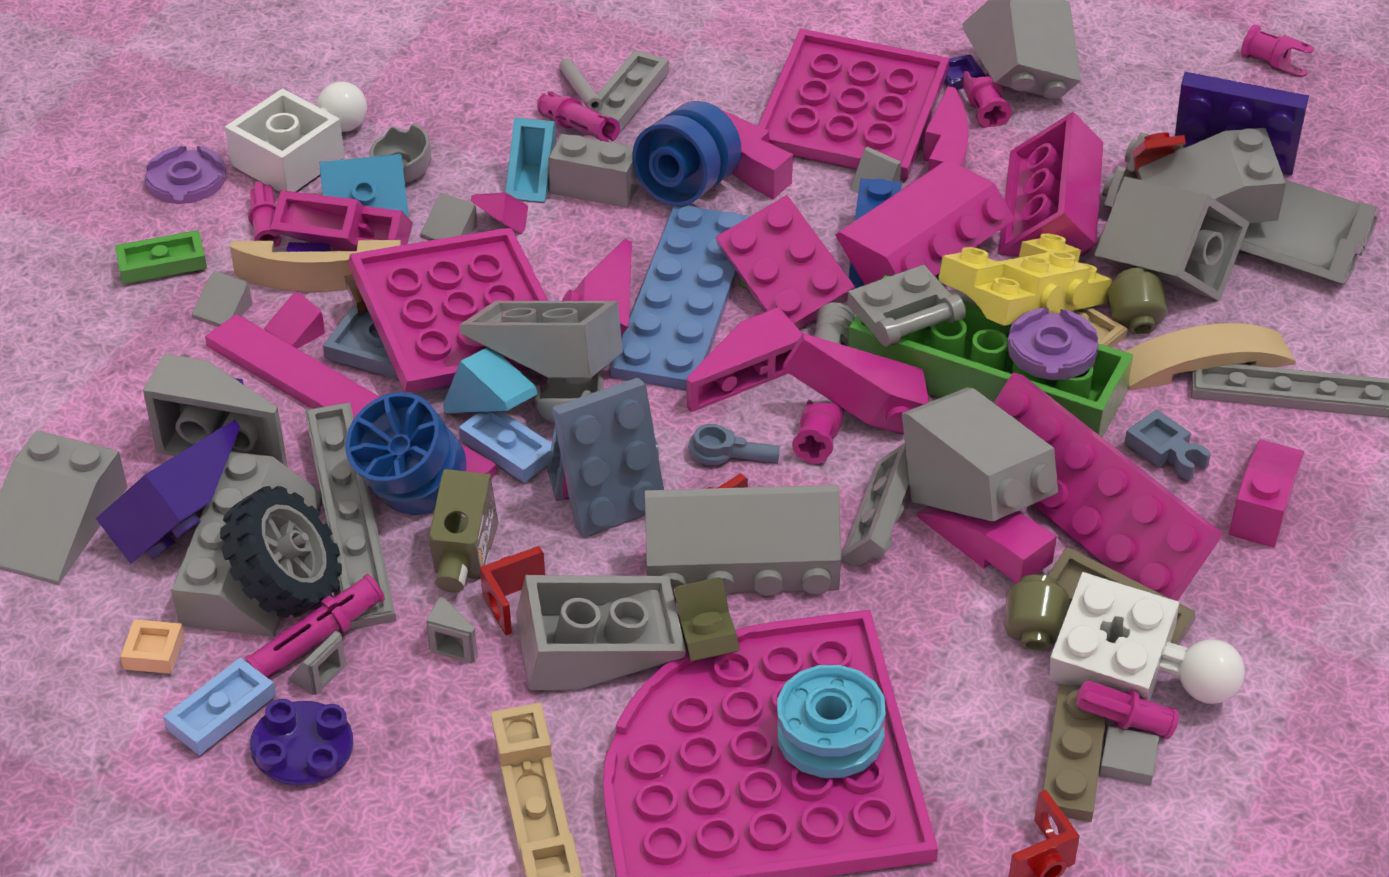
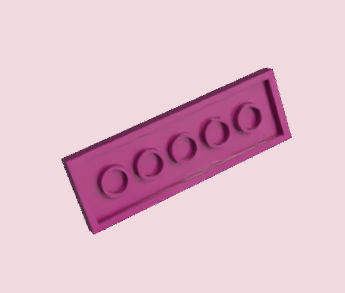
[994,373,1224,601]

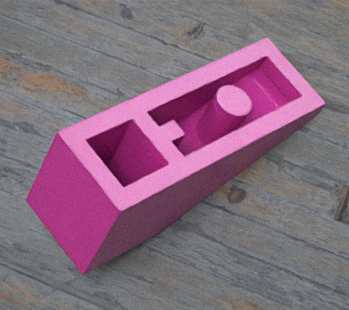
[562,239,632,336]
[687,307,802,412]
[783,333,929,434]
[1228,439,1304,548]

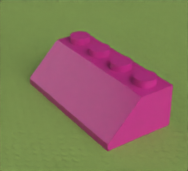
[998,112,1104,257]
[835,160,1015,285]

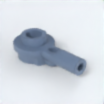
[688,424,780,465]

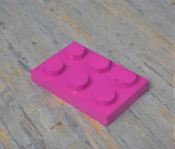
[715,195,855,329]

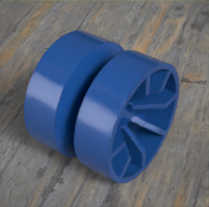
[632,101,741,206]
[345,392,467,515]

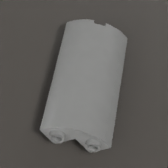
[1102,132,1381,284]

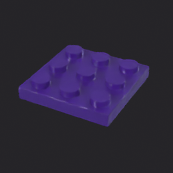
[1175,72,1309,175]

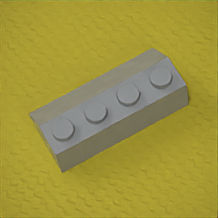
[171,452,322,637]
[645,485,841,598]

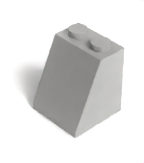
[962,0,1081,99]
[1094,176,1250,301]
[902,387,1058,522]

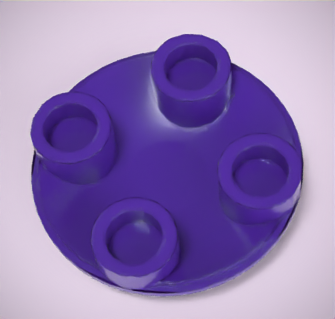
[250,699,354,785]

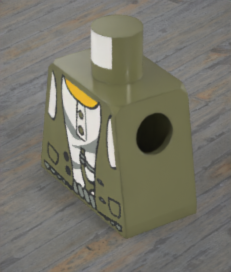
[429,469,499,593]

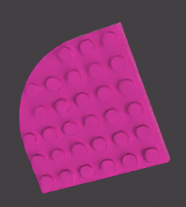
[603,610,938,877]

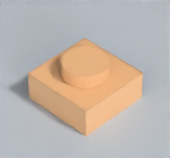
[120,619,185,674]

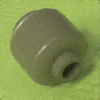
[1108,268,1168,334]
[1004,574,1070,651]

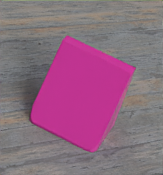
[471,192,528,234]
[264,291,325,349]

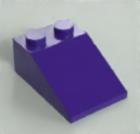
[95,420,240,564]

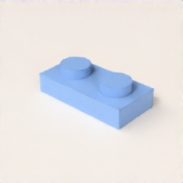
[459,411,552,483]
[163,657,276,756]

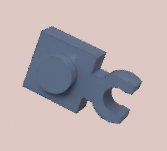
[1124,409,1211,480]

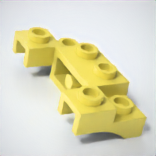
[938,234,1112,326]

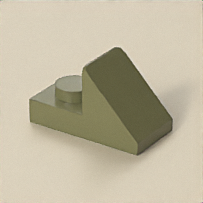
[674,577,740,661]

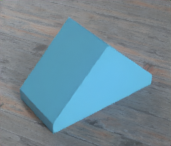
[505,117,556,202]
[443,347,538,413]

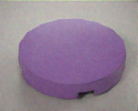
[145,146,226,204]
[1007,308,1099,380]

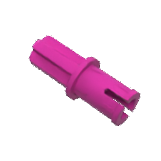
[248,181,281,247]
[1076,681,1179,740]

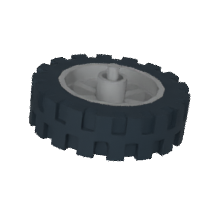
[220,486,342,618]

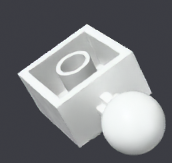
[225,81,367,192]
[1050,572,1245,704]

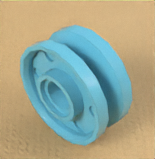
[777,665,886,778]

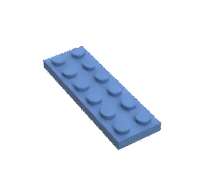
[610,206,750,390]

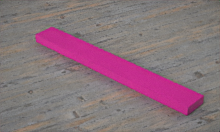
[205,314,497,479]

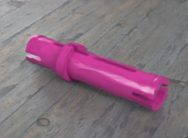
[537,91,620,142]
[244,574,385,679]

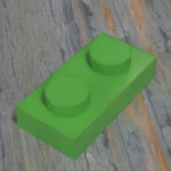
[115,230,207,284]

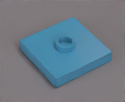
[319,154,409,218]

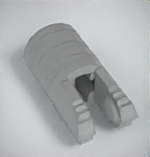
[814,302,855,346]

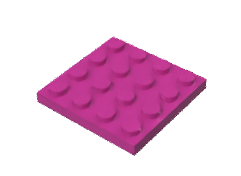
[758,28,950,180]
[348,227,548,393]

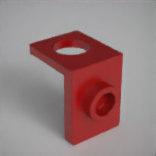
[1132,132,1186,180]
[480,546,545,636]
[1008,790,1080,877]

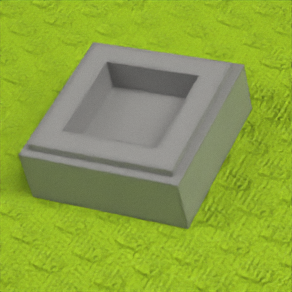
[1099,726,1159,786]

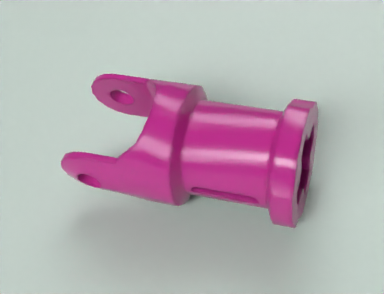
[1241,24,1314,77]
[962,71,1012,128]
[792,400,845,464]

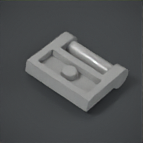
[847,265,966,347]

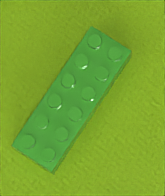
[848,275,1133,438]

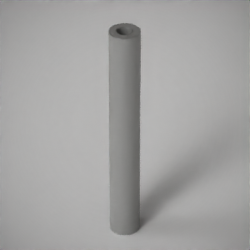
[559,58,603,112]

